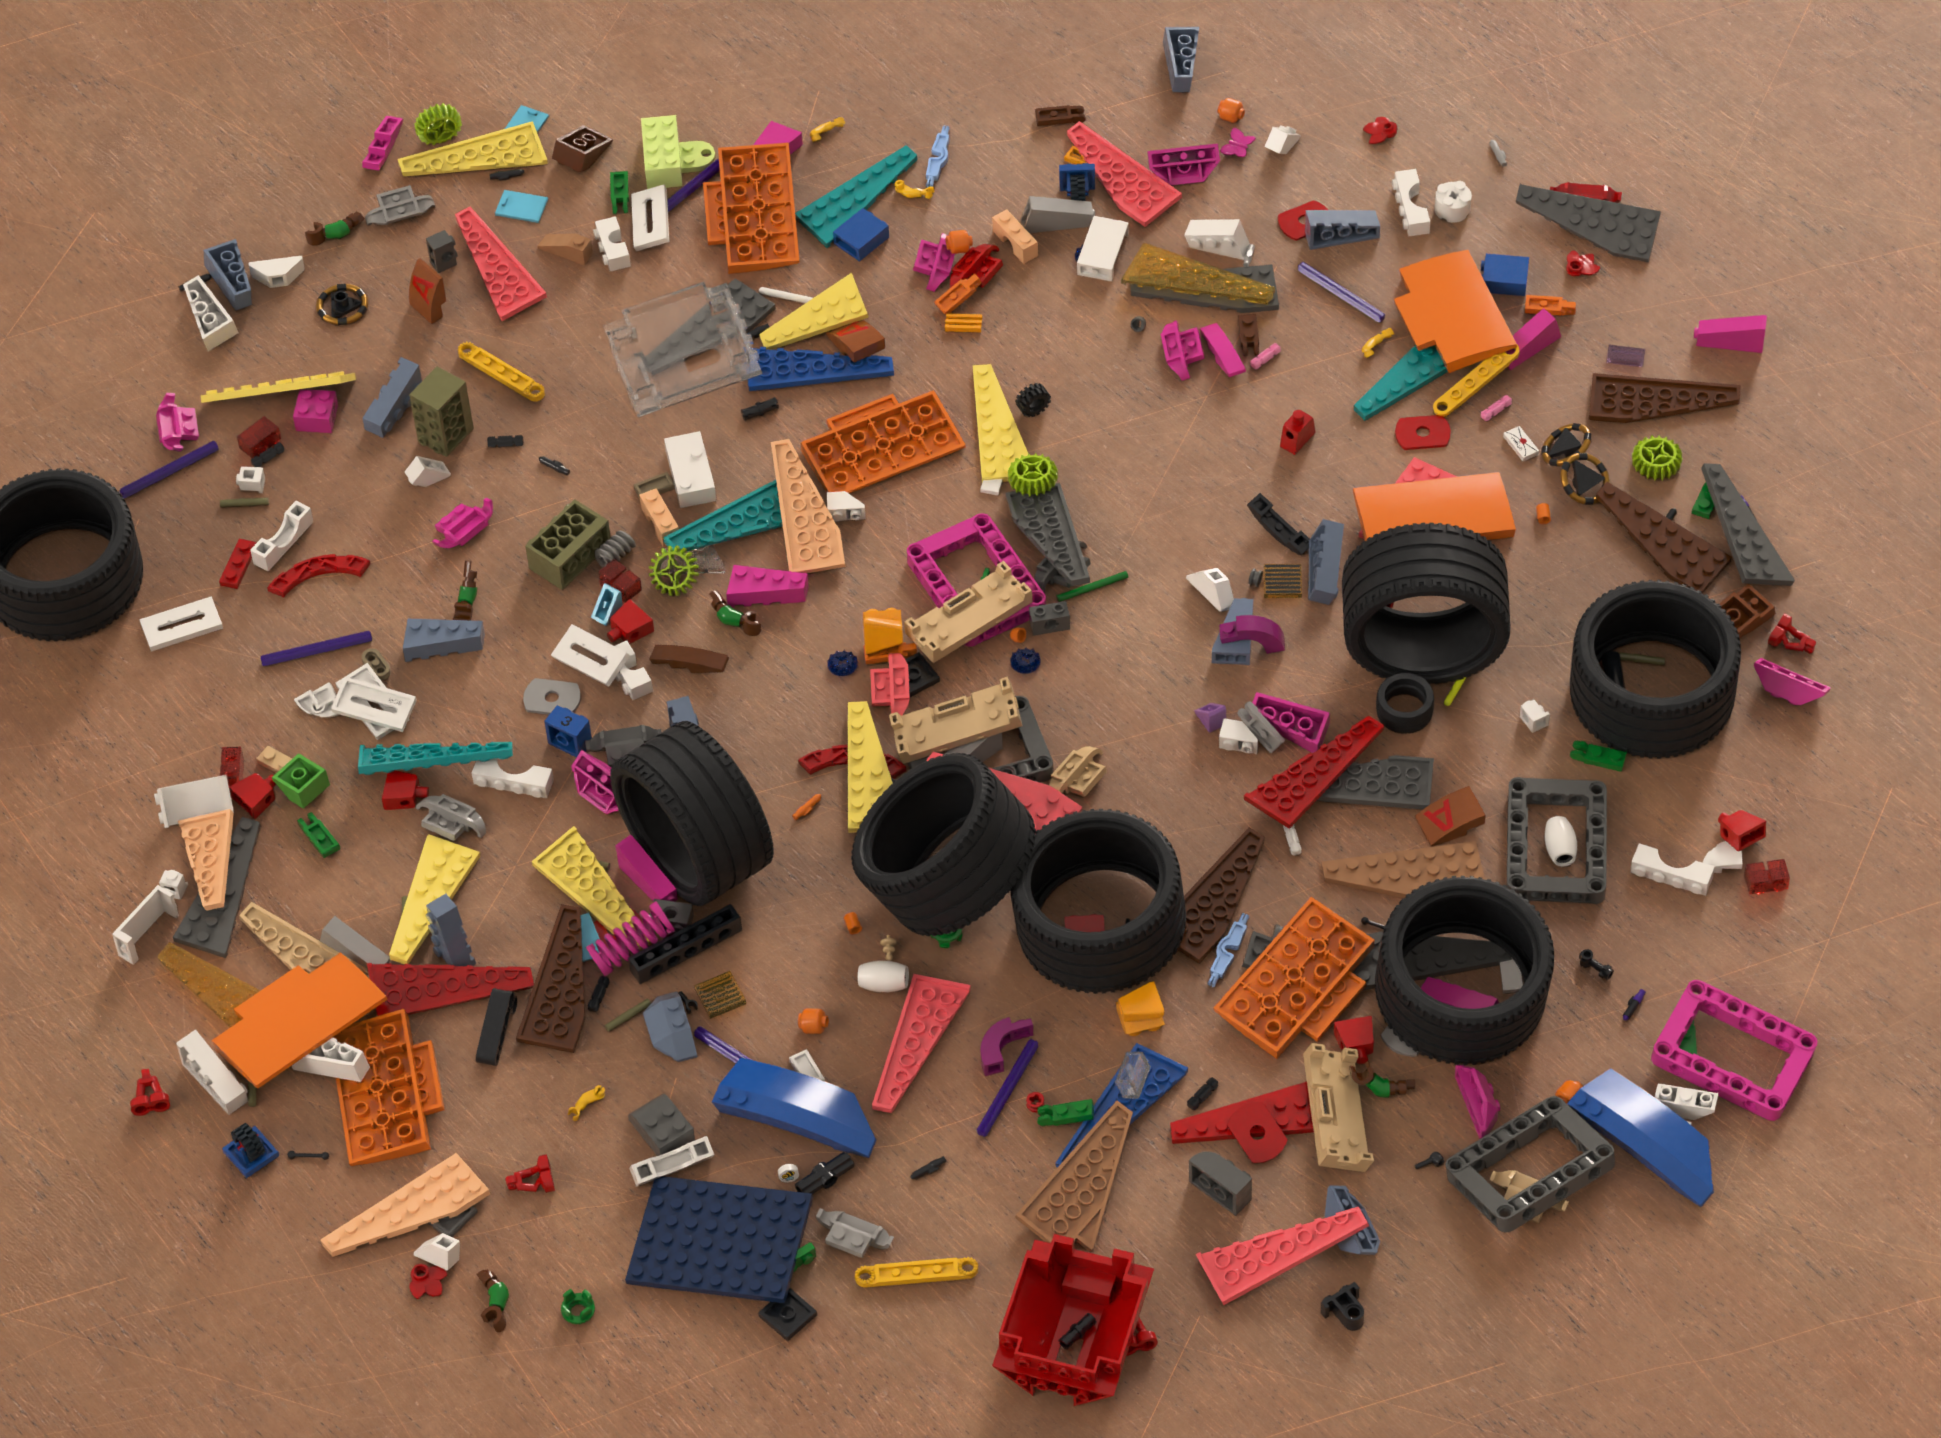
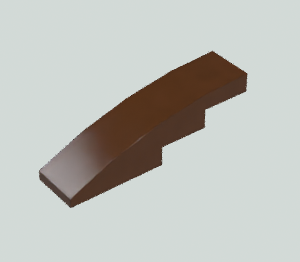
[649,645,729,673]

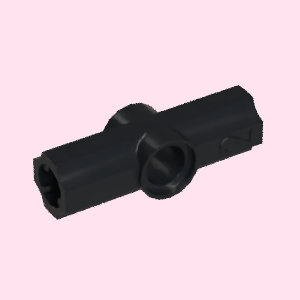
[795,1152,854,1194]

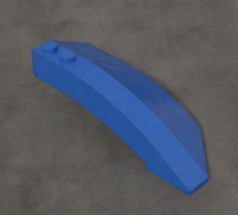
[712,1058,876,1158]
[1567,1068,1714,1207]

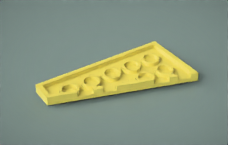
[759,273,868,350]

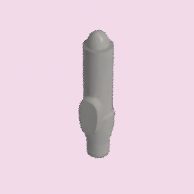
[1489,140,1507,167]
[1243,244,1255,267]

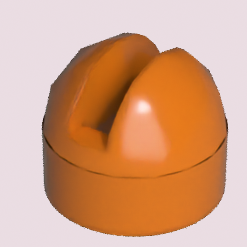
[1010,627,1026,643]

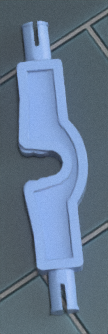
[926,125,950,188]
[1208,913,1249,987]

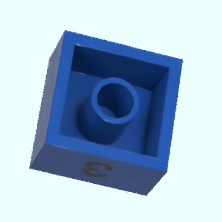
[544,705,592,758]

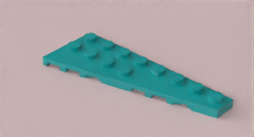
[795,145,918,248]
[1354,345,1448,421]
[663,480,783,551]
[358,742,513,775]

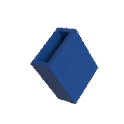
[833,208,889,262]
[1480,253,1529,296]

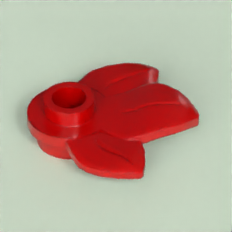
[1363,117,1398,144]
[1566,250,1600,276]
[409,1264,447,1299]

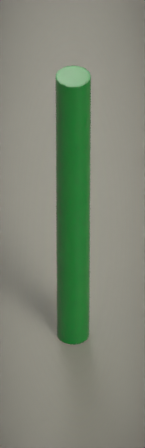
[1056,571,1128,602]

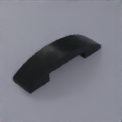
[1247,493,1310,556]

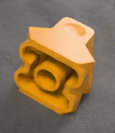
[863,608,903,654]
[1115,981,1165,1036]

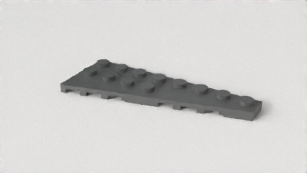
[1701,463,1795,586]
[173,817,261,958]

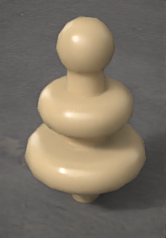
[880,935,897,961]

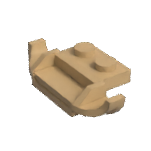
[1049,746,1107,797]
[1489,1170,1569,1223]

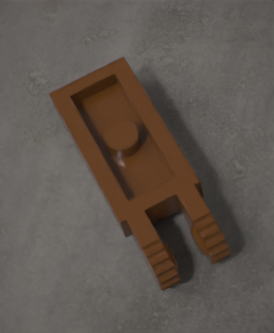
[1035,105,1086,126]
[1238,314,1259,356]

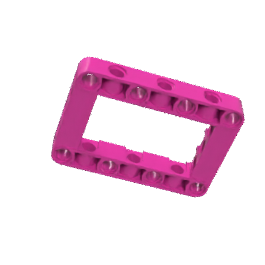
[907,513,1046,647]
[1651,980,1818,1121]

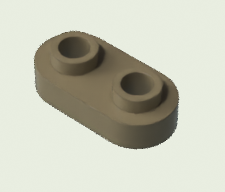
[362,649,391,681]

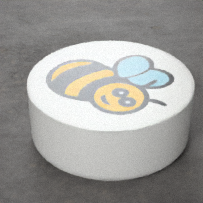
[778,1164,799,1183]

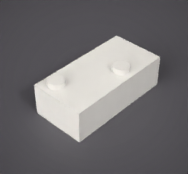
[664,431,716,508]

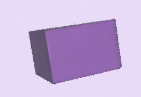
[1194,703,1226,733]

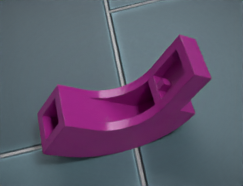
[1219,615,1285,654]
[980,1017,1034,1076]

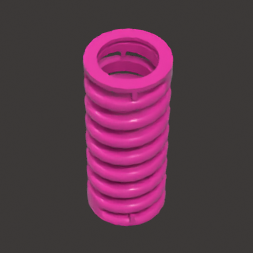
[586,901,676,977]

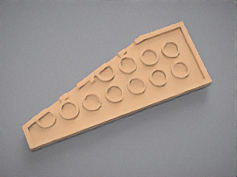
[771,439,846,573]
[321,1153,490,1257]

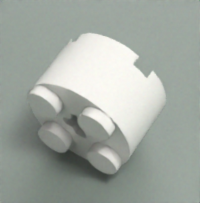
[1434,181,1472,223]

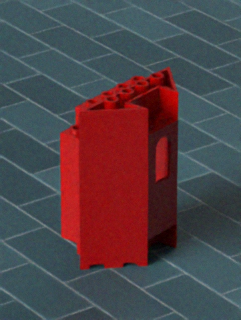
[992,1234,1154,1406]

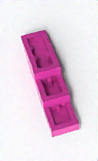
[362,116,403,171]
[1200,323,1246,377]

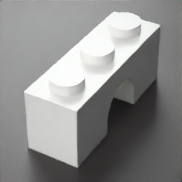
[593,216,631,272]
[606,641,653,701]

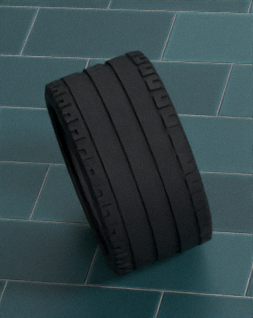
[0,468,143,641]
[1342,523,1511,685]
[1570,580,1741,759]
[610,721,774,906]
[851,753,1036,936]
[1010,809,1186,994]
[1375,876,1554,1065]

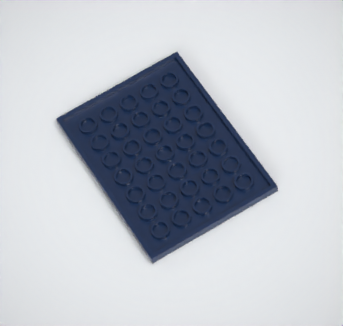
[625,1176,813,1303]

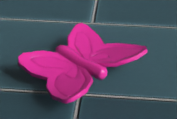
[1220,128,1256,157]

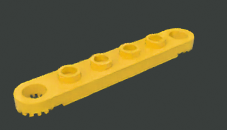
[457,342,545,401]
[1433,345,1520,417]
[855,1257,978,1287]

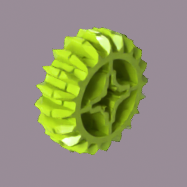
[414,103,462,145]
[1632,435,1683,481]
[1008,453,1058,497]
[649,545,699,596]

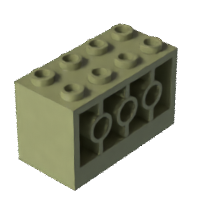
[409,366,474,457]
[525,499,611,590]

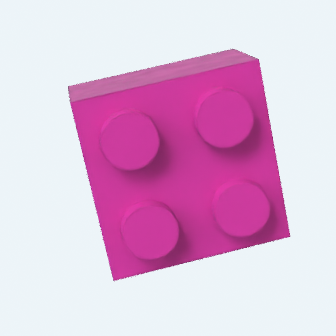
[293,389,338,433]

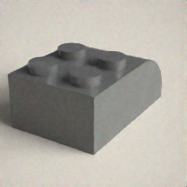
[628,1094,695,1156]
[1189,1152,1252,1216]

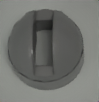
[1130,316,1146,332]

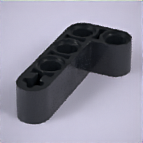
[476,988,518,1066]

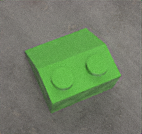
[272,753,330,809]

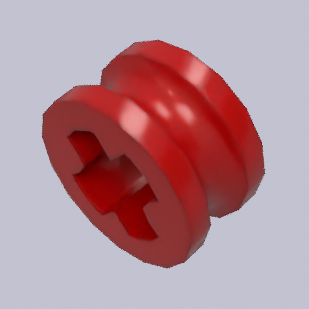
[1026,1092,1045,1113]

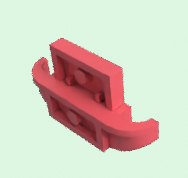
[870,653,910,716]

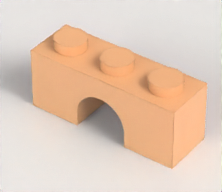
[992,210,1038,264]
[639,488,679,548]

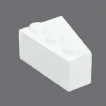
[1184,219,1250,260]

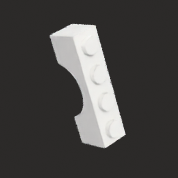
[1392,169,1430,236]
[250,501,314,571]
[472,758,554,798]
[1630,843,1715,896]
[629,1136,714,1187]

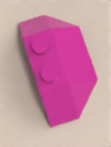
[1147,143,1220,186]
[1754,658,1831,705]
[571,750,619,815]
[1455,1064,1500,1139]

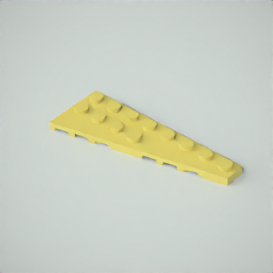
[398,121,548,177]
[973,364,1028,482]
[201,371,356,403]
[848,701,893,833]
[532,826,653,951]
[389,834,480,964]

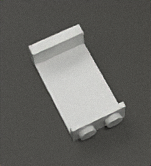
[1077,216,1129,281]
[154,775,234,828]
[112,885,179,965]

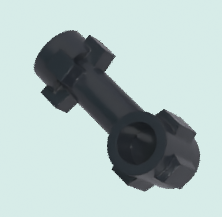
[1579,949,1614,980]

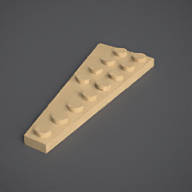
[239,902,370,979]

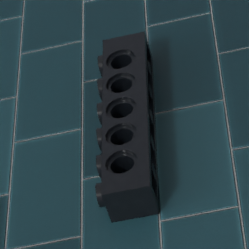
[628,904,742,984]

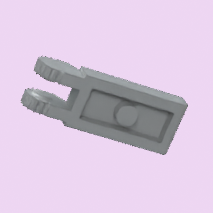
[1237,701,1285,753]

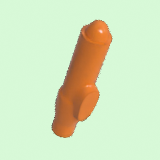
[792,794,822,820]

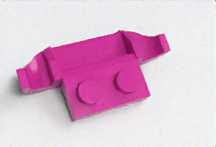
[913,233,955,292]
[1161,320,1205,381]
[156,393,199,452]
[432,498,493,548]

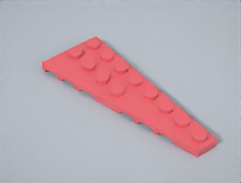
[455,207,547,321]
[872,974,971,1113]
[1195,1207,1369,1305]

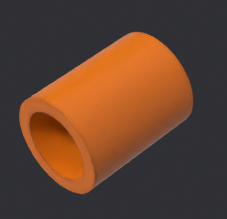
[1536,503,1551,524]
[844,912,862,935]

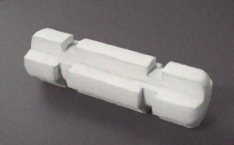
[1283,825,1302,856]

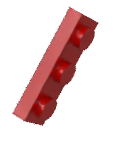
[219,538,257,589]

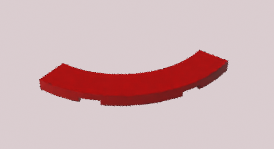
[267,554,371,598]
[798,745,907,779]

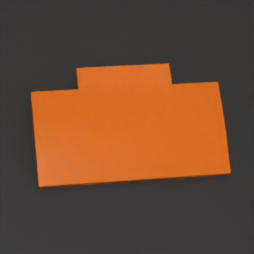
[703,143,800,274]
[1394,250,1517,373]
[801,390,966,494]
[1353,472,1516,541]
[1213,897,1375,1059]
[211,952,388,1089]
[333,1009,445,1166]

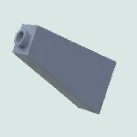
[1212,598,1253,665]

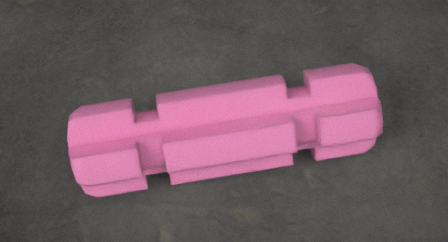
[1250,343,1281,370]
[1481,395,1512,421]

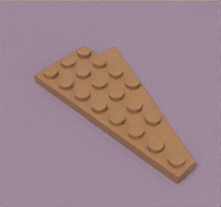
[1321,841,1485,898]
[1015,1100,1133,1253]

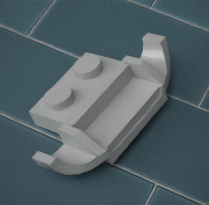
[365,185,435,225]
[416,794,486,841]
[816,1208,894,1258]

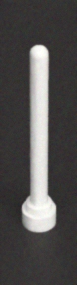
[759,287,813,303]

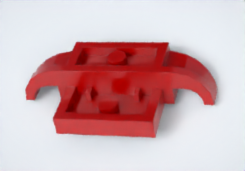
[1550,182,1622,203]
[950,244,1003,288]

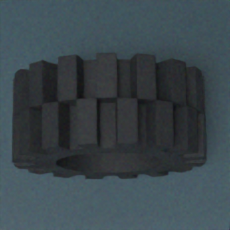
[1015,383,1051,417]

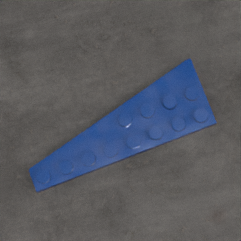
[744,345,894,391]
[1056,1043,1188,1168]

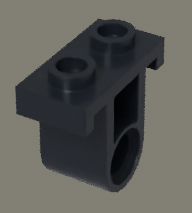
[1321,1282,1364,1331]

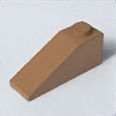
[537,233,593,266]

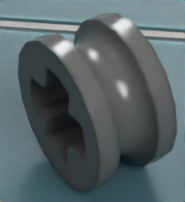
[1249,568,1263,587]

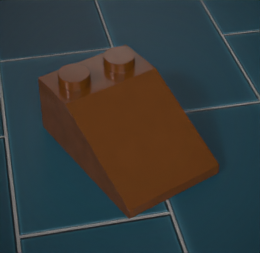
[552,125,613,172]

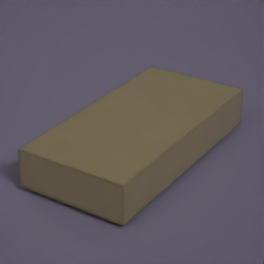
[633,472,675,499]

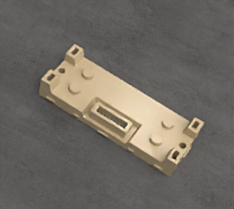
[904,561,1032,663]
[889,677,1023,764]
[1303,1043,1374,1172]

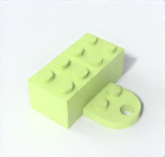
[641,115,715,189]

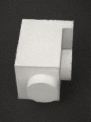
[236,467,265,493]
[1520,700,1550,733]
[159,870,188,900]

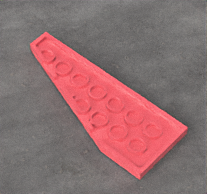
[1067,121,1182,227]
[926,752,1082,831]

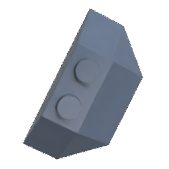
[643,991,697,1062]
[1325,1185,1380,1255]

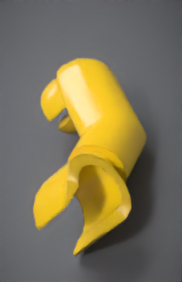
[810,117,845,142]
[895,180,934,199]
[1362,328,1394,358]
[567,1085,605,1121]

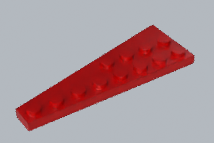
[1244,716,1384,829]
[367,963,534,1016]
[1170,1081,1314,1144]

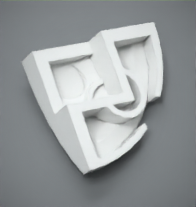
[294,682,340,718]
[1703,841,1743,873]

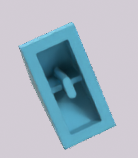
[591,584,623,626]

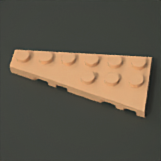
[178,809,234,911]

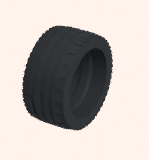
[1376,673,1434,734]

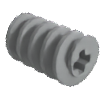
[595,530,636,570]

